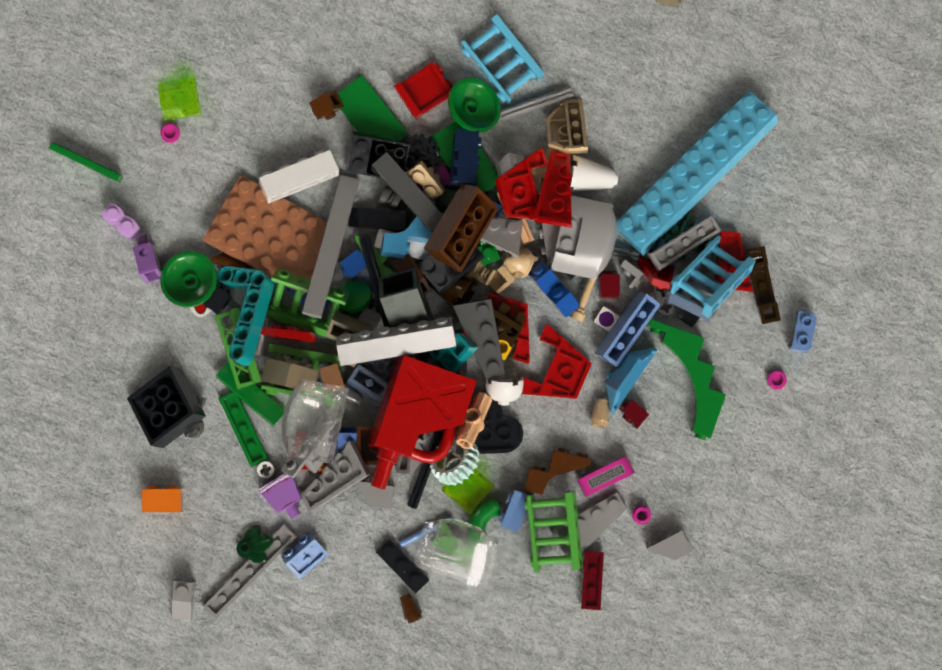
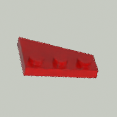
[715,231,753,292]

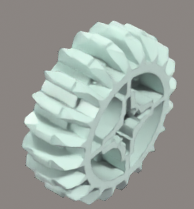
[430,435,480,486]

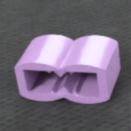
[102,203,142,240]

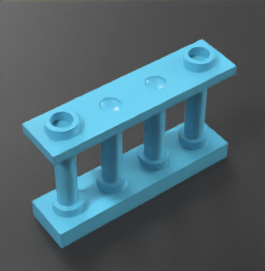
[460,14,545,104]
[671,235,756,318]

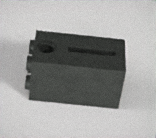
[379,268,434,327]

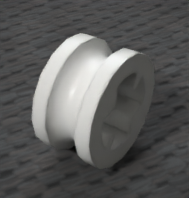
[257,461,275,479]

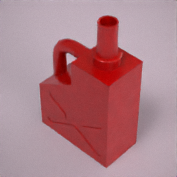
[368,355,477,490]

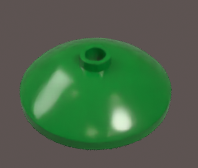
[448,78,501,133]
[160,251,218,308]

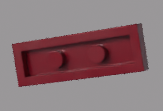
[581,551,604,610]

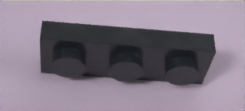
[376,539,430,594]

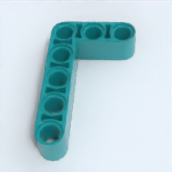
[218,266,274,366]

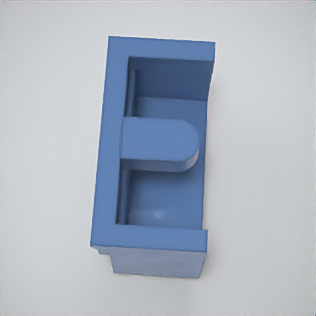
[789,311,817,353]

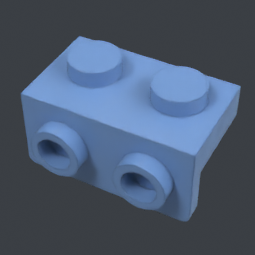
[498,490,527,532]

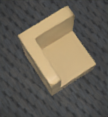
[486,265,515,295]

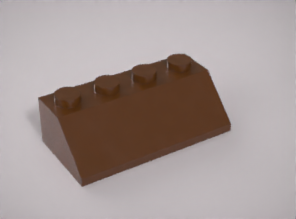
[424,183,499,273]

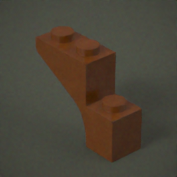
[524,447,591,495]

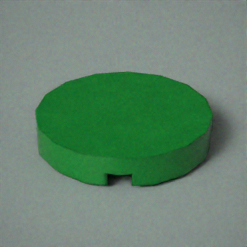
[338,281,372,314]

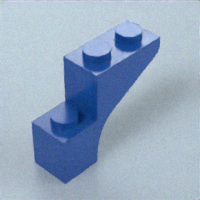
[528,252,580,318]

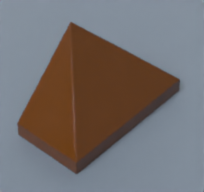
[210,252,249,269]

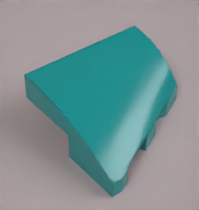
[428,333,478,373]

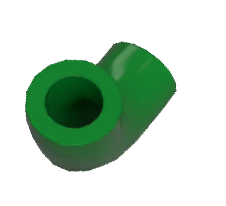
[466,497,501,546]

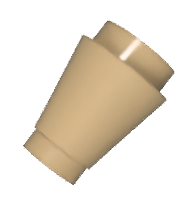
[590,399,609,428]

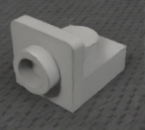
[620,260,644,289]

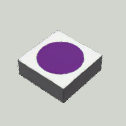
[593,306,620,332]

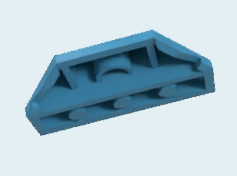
[605,348,657,413]

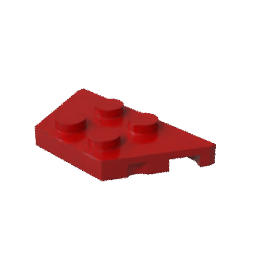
[260,324,317,343]

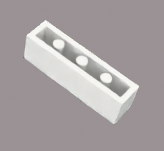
[259,150,339,203]

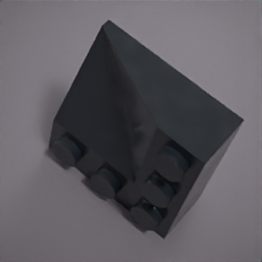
[127,366,206,448]

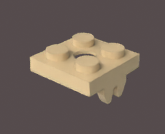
[405,161,446,202]

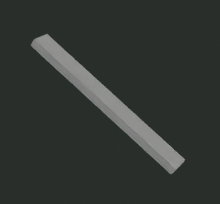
[302,175,360,319]

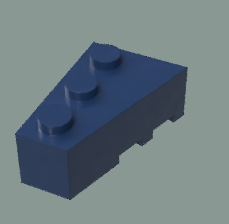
[448,128,482,190]

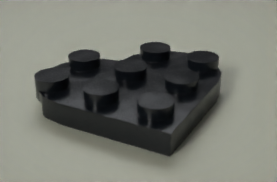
[467,399,524,454]

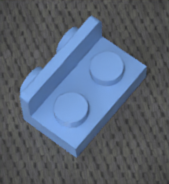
[281,532,329,579]

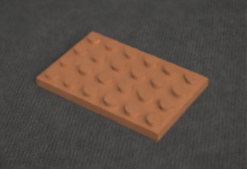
[203,175,328,296]

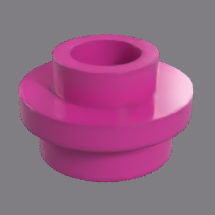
[632,505,651,525]

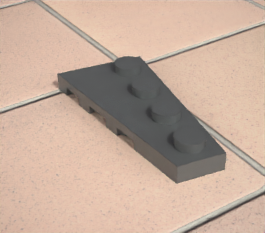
[453,298,505,378]

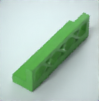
[214,308,261,389]

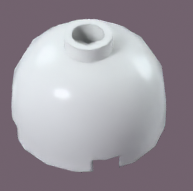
[485,373,524,405]

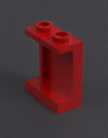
[394,61,453,120]

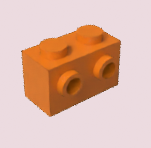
[142,485,183,512]

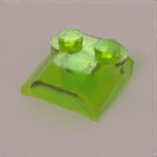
[158,77,202,122]
[441,468,495,515]

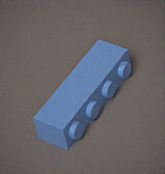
[595,291,661,367]

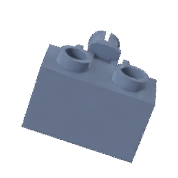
[347,357,393,404]

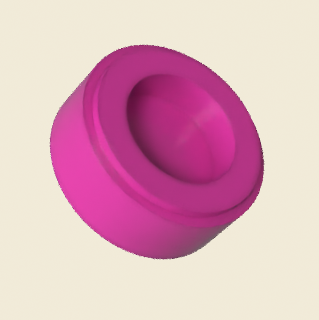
[160,123,180,143]
[767,370,787,390]

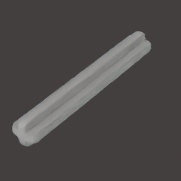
[500,87,573,120]

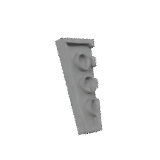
[551,492,627,555]

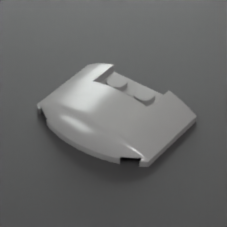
[550,195,617,279]

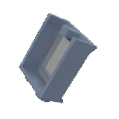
[667,266,723,323]

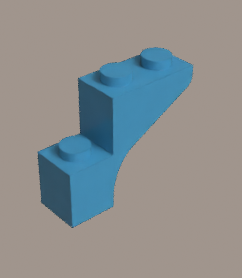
[380,202,435,259]

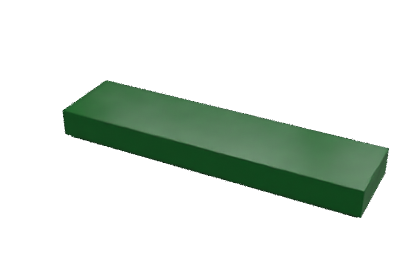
[49,142,123,183]
[215,362,286,426]
[218,392,269,467]

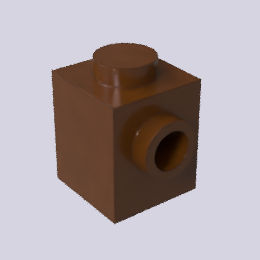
[309,90,344,120]

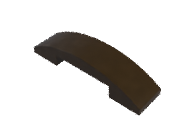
[745,246,781,325]

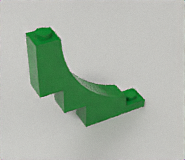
[647,319,726,440]

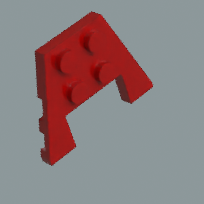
[495,148,548,220]
[462,293,530,364]
[522,324,592,399]

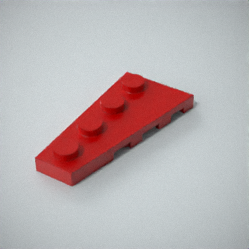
[534,151,572,228]

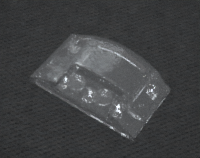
[282,379,349,464]
[414,519,499,587]

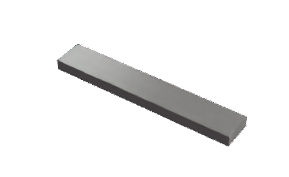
[203,523,298,619]

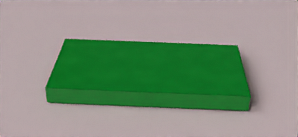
[338,75,409,142]
[431,121,498,194]

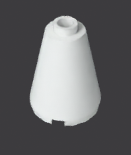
[570,154,618,192]

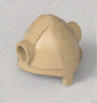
[503,247,539,278]

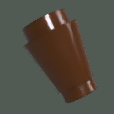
[400,593,423,624]

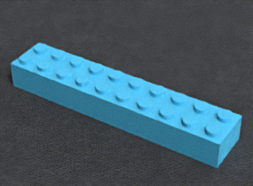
[616,90,778,256]

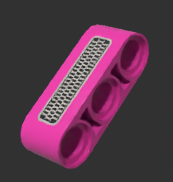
[577,455,635,497]

